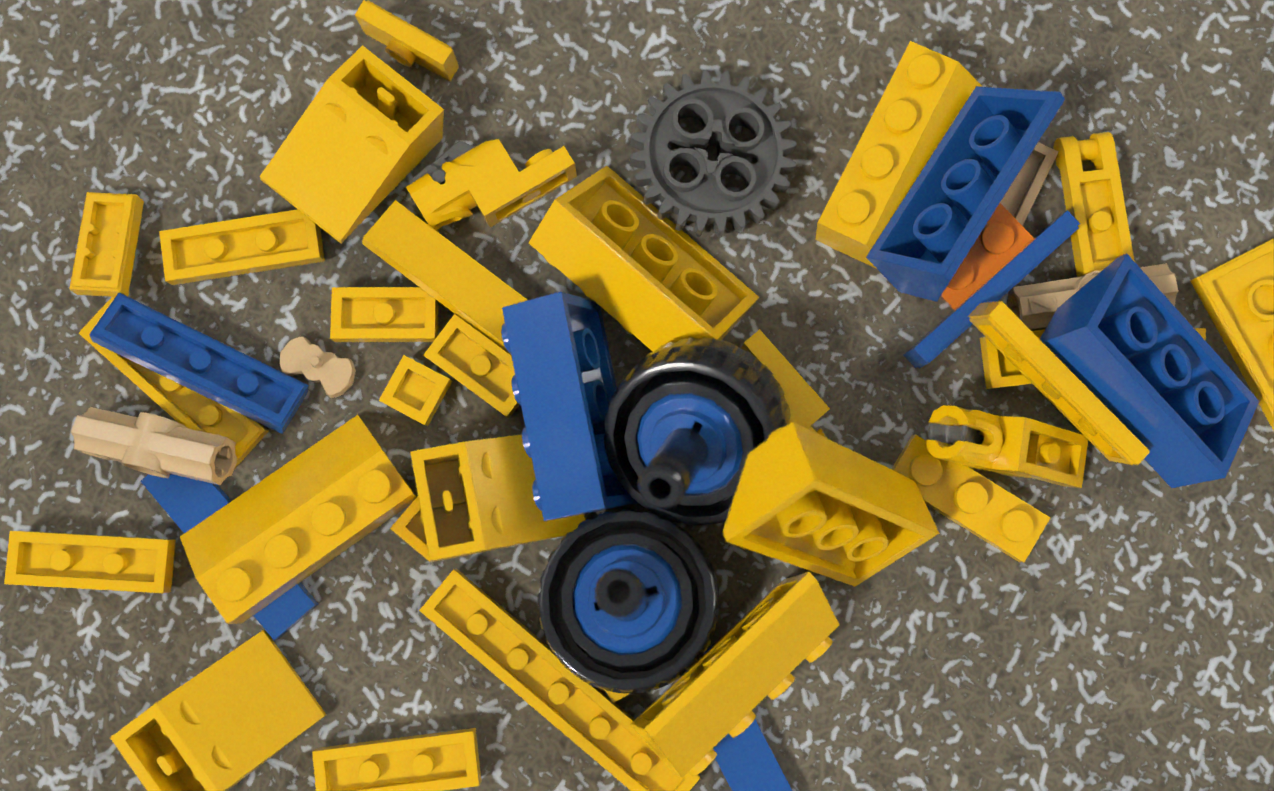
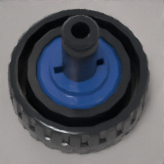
[604,337,791,526]
[537,509,720,694]

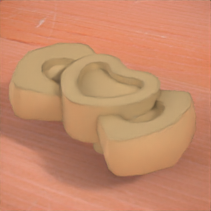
[280,336,356,398]

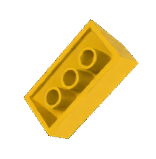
[815,41,983,269]
[528,166,759,352]
[180,415,417,624]
[723,422,939,587]
[630,572,840,778]

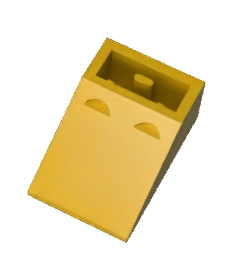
[260,45,444,244]
[410,435,585,562]
[110,630,327,791]

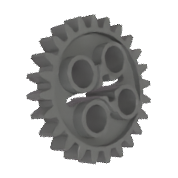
[630,70,797,238]

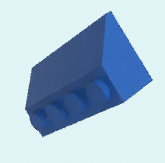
[866,86,1065,302]
[1040,254,1259,488]
[501,292,638,521]

